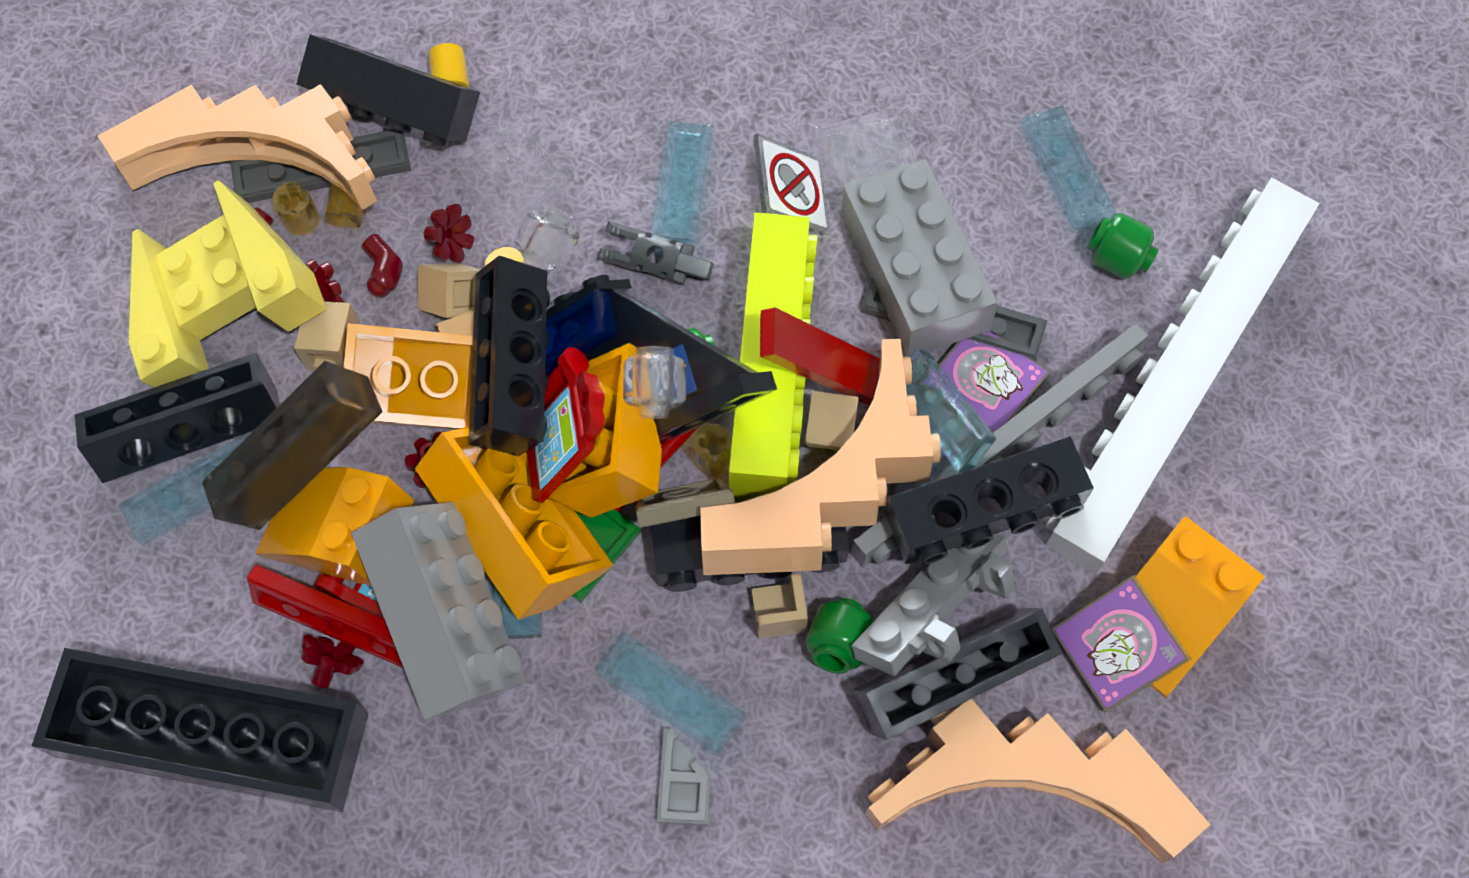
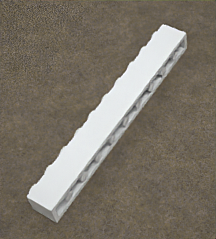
[1045,177,1320,575]

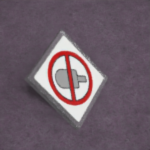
[753,133,831,236]

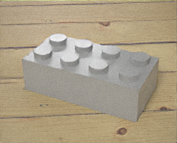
[841,159,998,357]
[351,502,526,721]

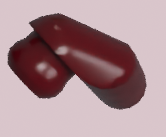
[362,234,403,298]

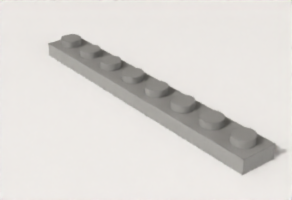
[851,323,1149,568]

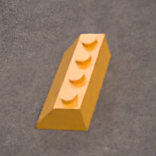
[415,427,613,620]

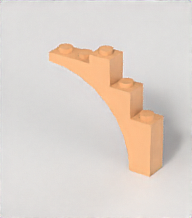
[98,84,377,210]
[700,339,941,575]
[865,699,1211,863]

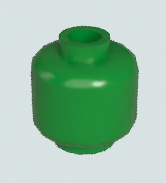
[1087,213,1158,279]
[806,598,874,674]

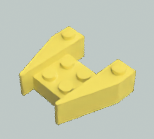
[129,180,327,388]

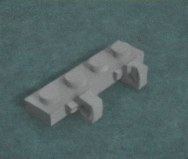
[852,534,1017,676]

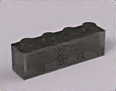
[202,361,383,530]

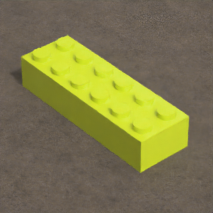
[729,212,817,503]

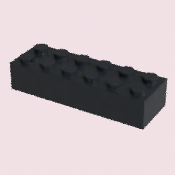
[31,647,369,812]

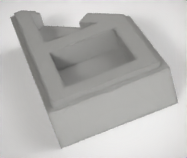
[657,729,711,826]

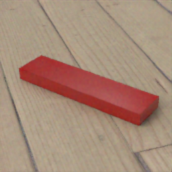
[760,307,880,404]
[247,565,404,668]

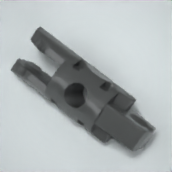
[597,221,714,284]

